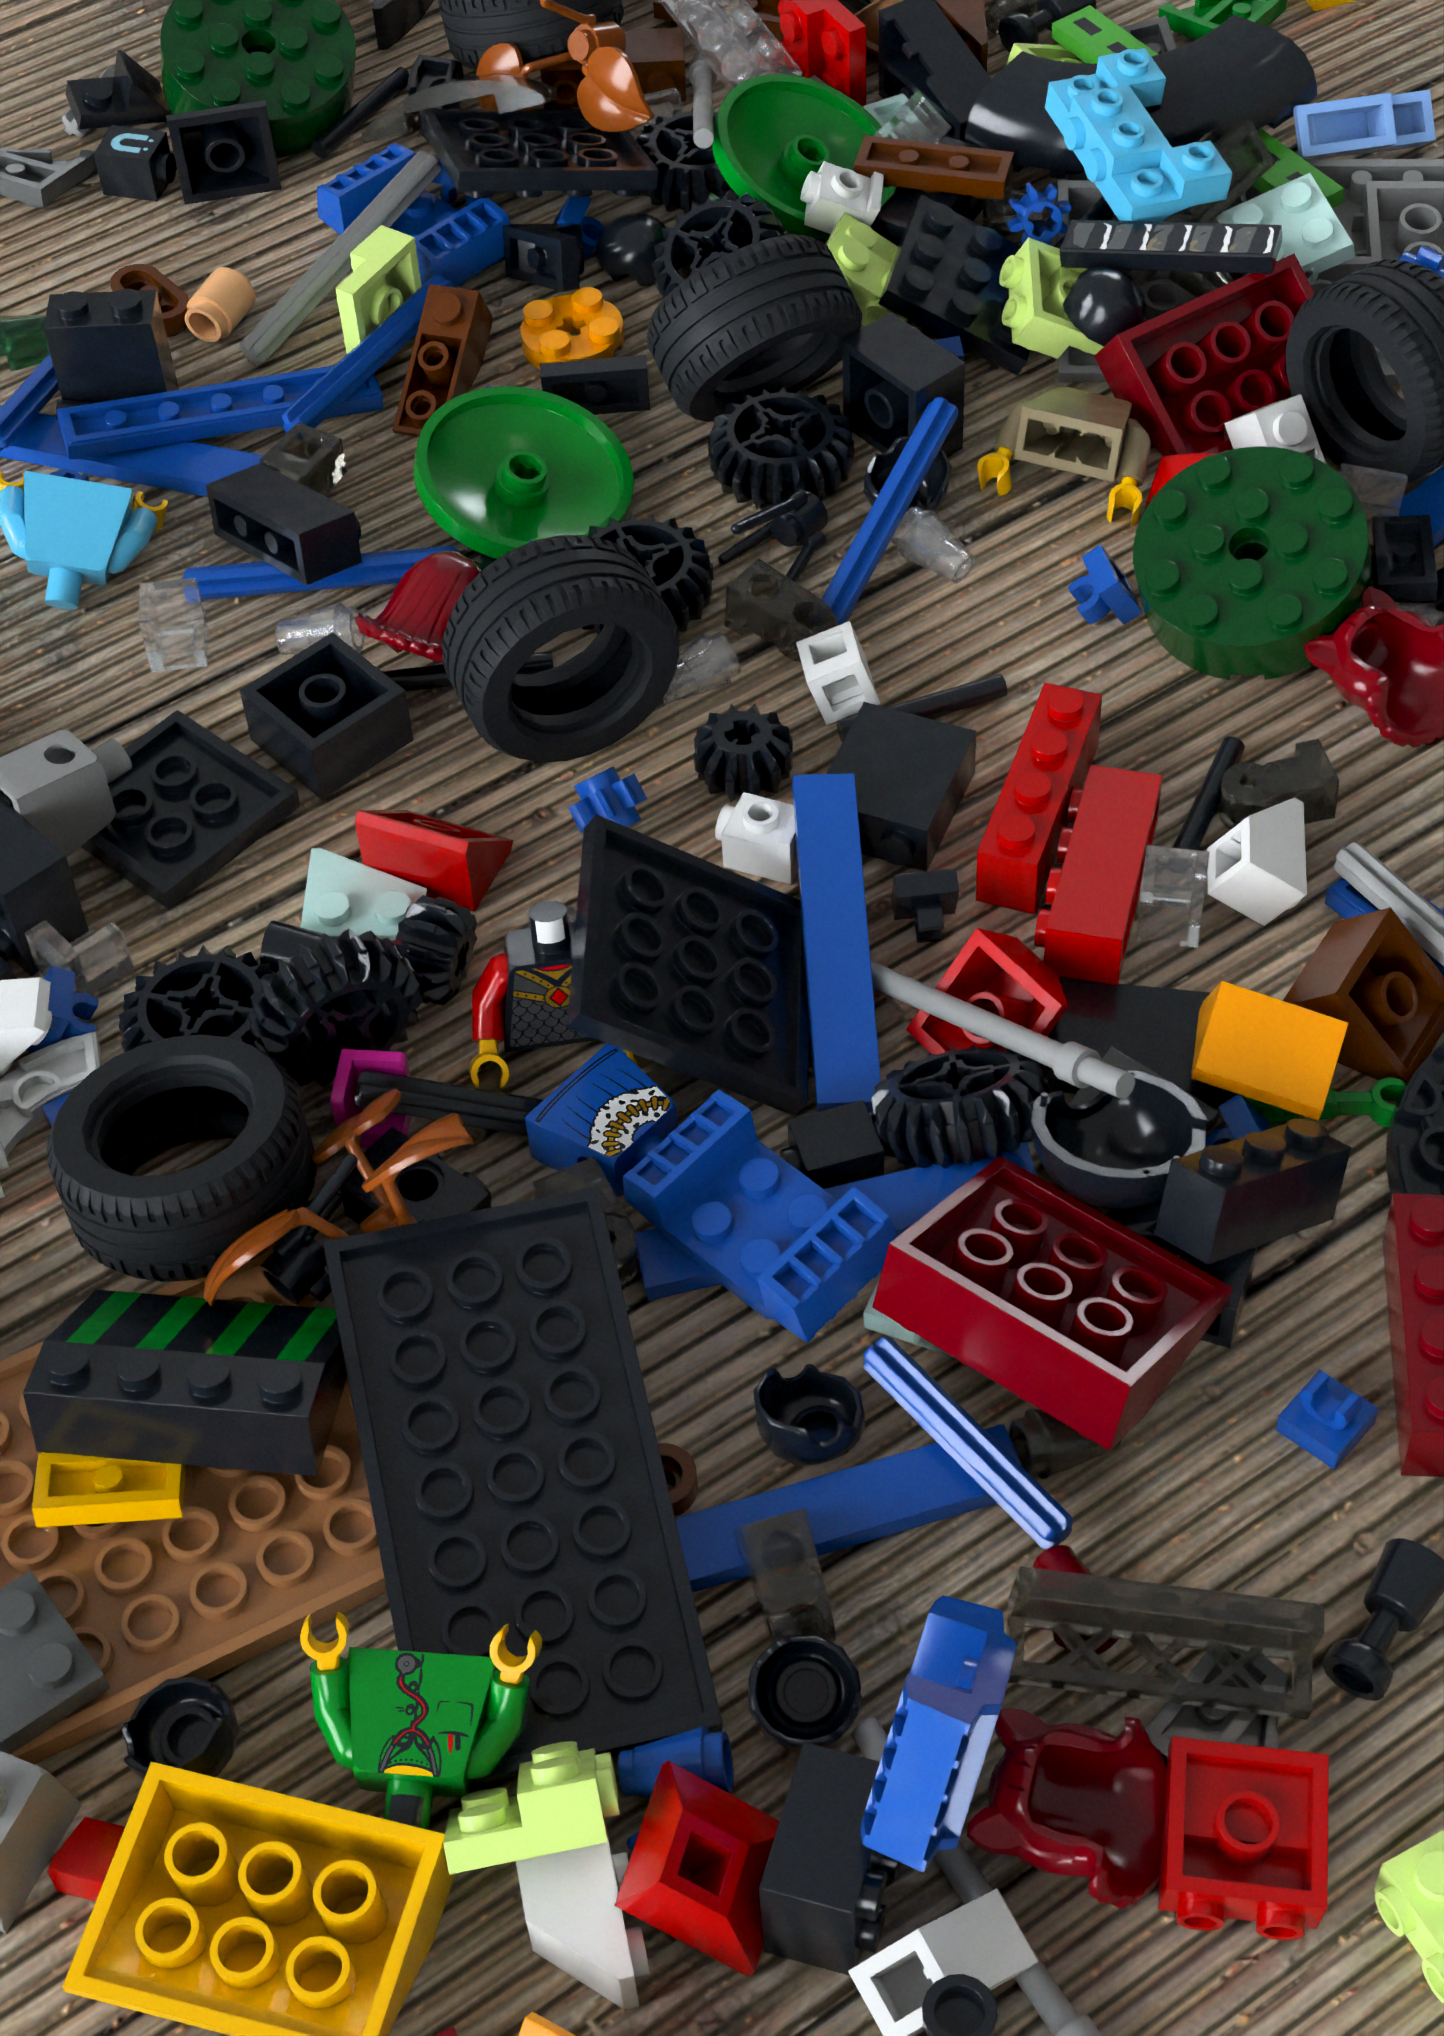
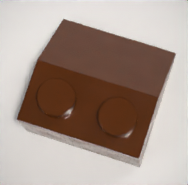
[1283,907,1444,1084]

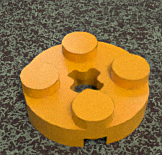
[520,287,625,369]

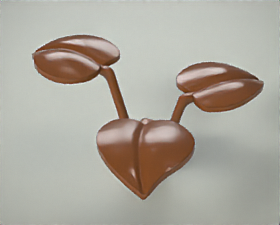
[475,0,654,132]
[204,1088,473,1307]

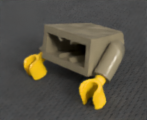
[977,386,1151,526]

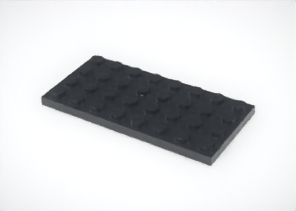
[323,1186,723,1797]

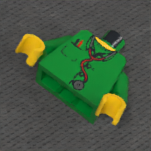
[300,1612,542,1830]

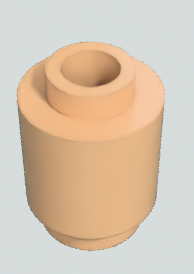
[185,267,256,342]

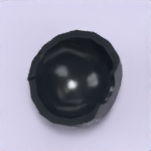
[1031,1070,1208,1210]

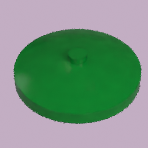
[711,74,897,241]
[413,386,634,559]

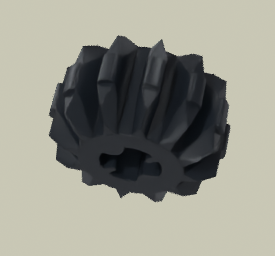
[693,703,793,803]
[392,895,477,1006]

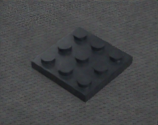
[878,194,1030,376]
[81,710,301,909]

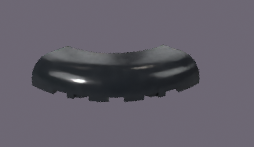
[965,14,1317,178]

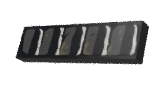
[1059,220,1282,274]

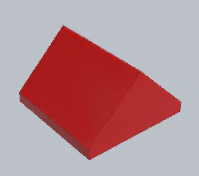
[355,810,514,912]

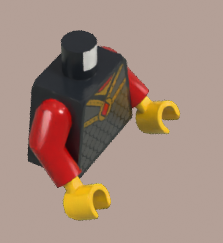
[468,901,640,1088]

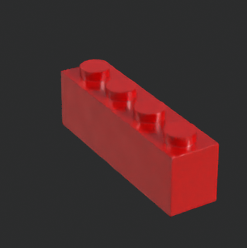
[975,682,1102,914]
[1034,765,1163,986]

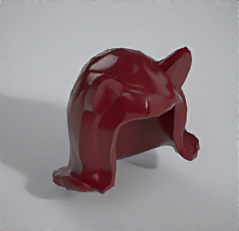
[355,551,482,663]
[1303,587,1444,748]
[967,1708,1167,1909]

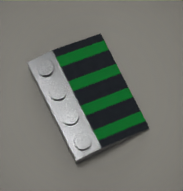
[23,1289,348,1476]

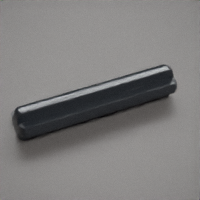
[355,1069,543,1136]

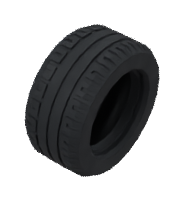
[438,0,624,70]
[647,235,862,422]
[1286,259,1444,486]
[442,535,680,762]
[47,1035,317,1282]

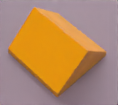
[1191,981,1348,1121]

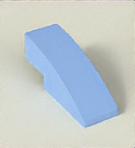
[1293,90,1436,159]

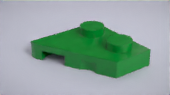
[1158,0,1287,40]

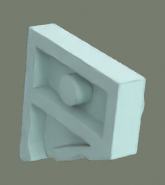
[300,848,428,941]

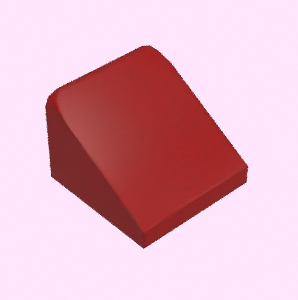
[47,1817,125,1902]

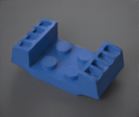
[317,143,510,287]
[623,1089,898,1343]
[860,1595,1018,1872]

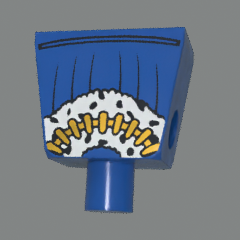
[525,1043,678,1197]

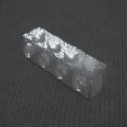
[659,0,803,91]

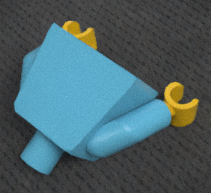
[0,470,168,610]

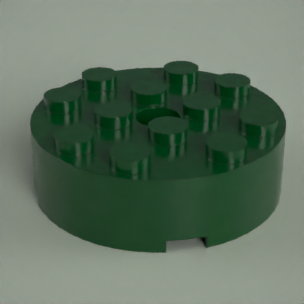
[160,0,356,158]
[1133,446,1372,680]

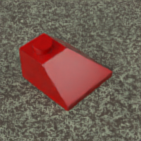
[906,928,1068,1055]

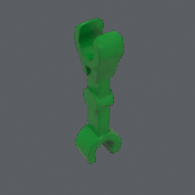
[1246,1078,1406,1127]

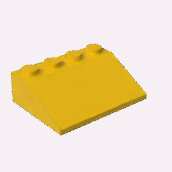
[62,1762,456,2036]

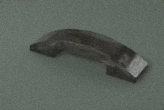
[361,74,558,143]

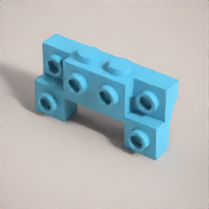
[1045,48,1233,222]

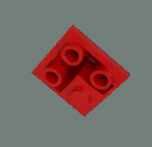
[614,1760,779,1976]

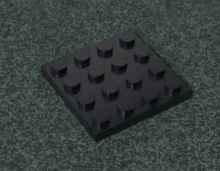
[421,109,658,198]
[567,814,810,1116]

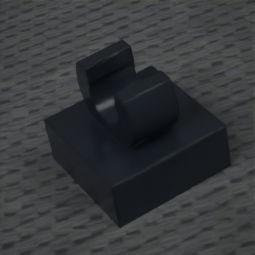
[891,868,959,943]

